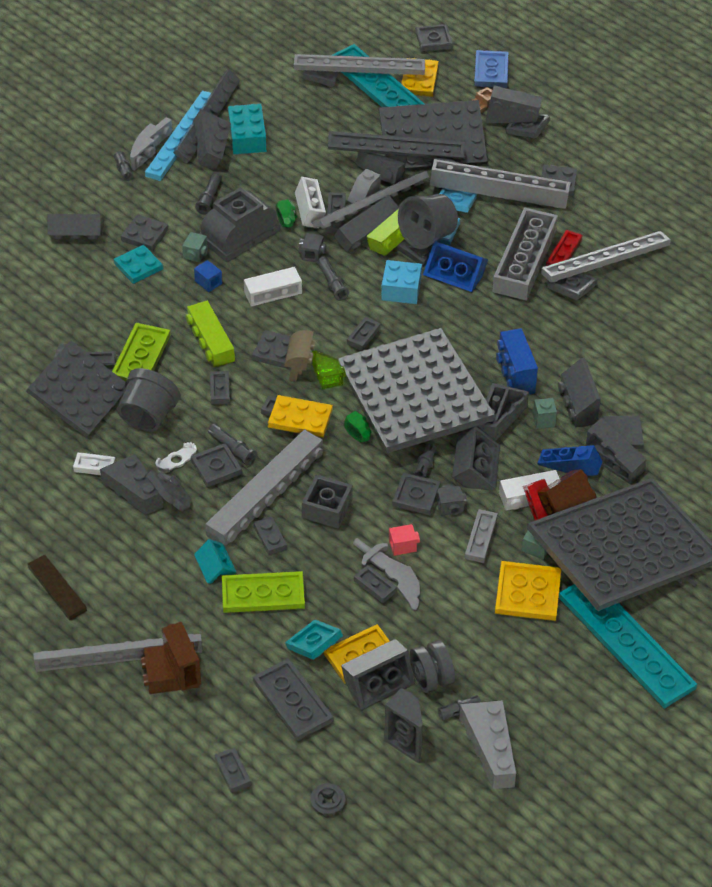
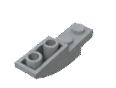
[130,117,172,171]

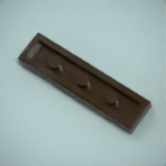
[28,555,87,621]

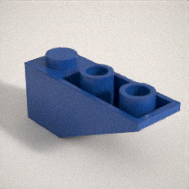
[537,445,603,476]

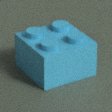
[381,260,422,304]

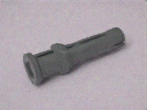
[195,172,222,214]
[317,256,349,301]
[208,423,257,465]

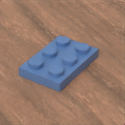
[474,50,508,88]

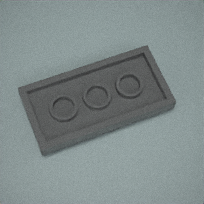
[253,658,334,741]

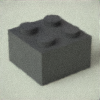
[302,475,353,529]

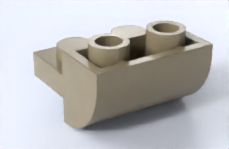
[284,330,316,382]

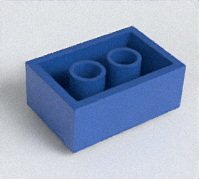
[496,328,538,394]

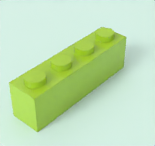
[366,209,404,256]
[185,300,235,368]

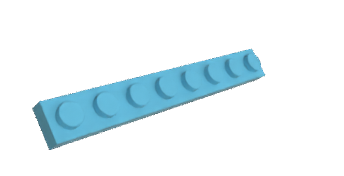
[145,91,211,181]

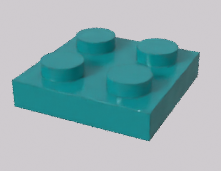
[114,244,163,284]
[285,620,343,660]

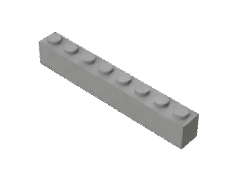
[430,159,570,209]
[205,429,323,547]

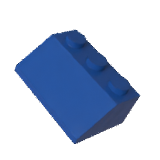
[423,242,488,292]

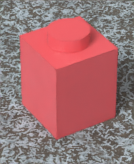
[389,524,420,556]

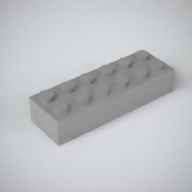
[492,207,558,301]

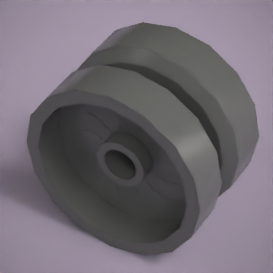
[410,640,455,693]

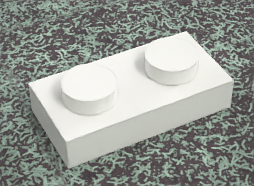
[73,453,116,475]

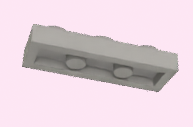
[465,509,498,563]

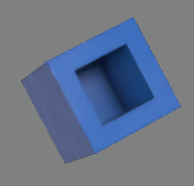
[194,260,222,292]

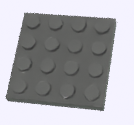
[26,340,126,438]

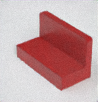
[523,479,548,521]

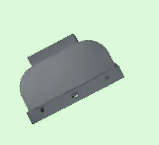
[198,187,280,262]

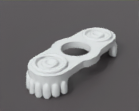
[155,442,197,473]

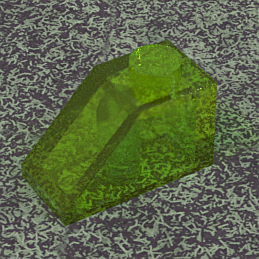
[312,350,346,390]

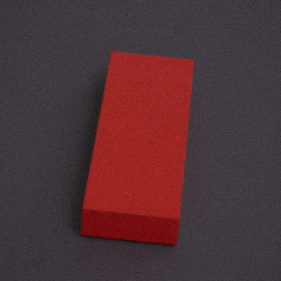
[546,230,583,266]

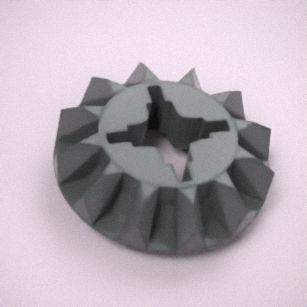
[310,783,345,816]

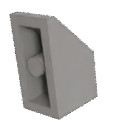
[347,169,380,209]

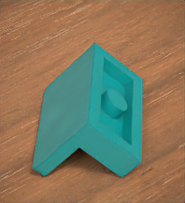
[194,539,237,584]

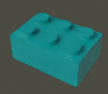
[228,104,267,154]

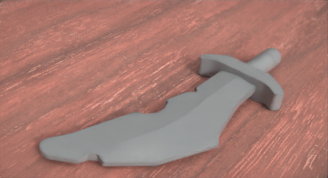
[353,538,420,611]

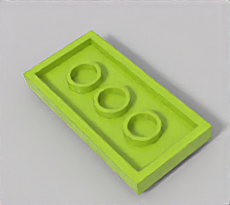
[112,323,171,382]
[222,571,305,613]

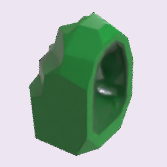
[276,199,297,227]
[344,411,372,442]

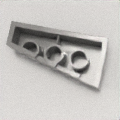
[459,701,516,789]

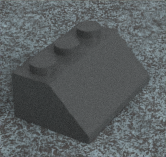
[47,214,104,239]
[558,358,601,428]
[452,426,500,491]
[341,639,415,710]
[384,688,423,763]

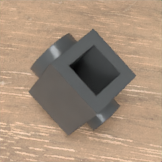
[298,233,326,263]
[436,484,467,516]

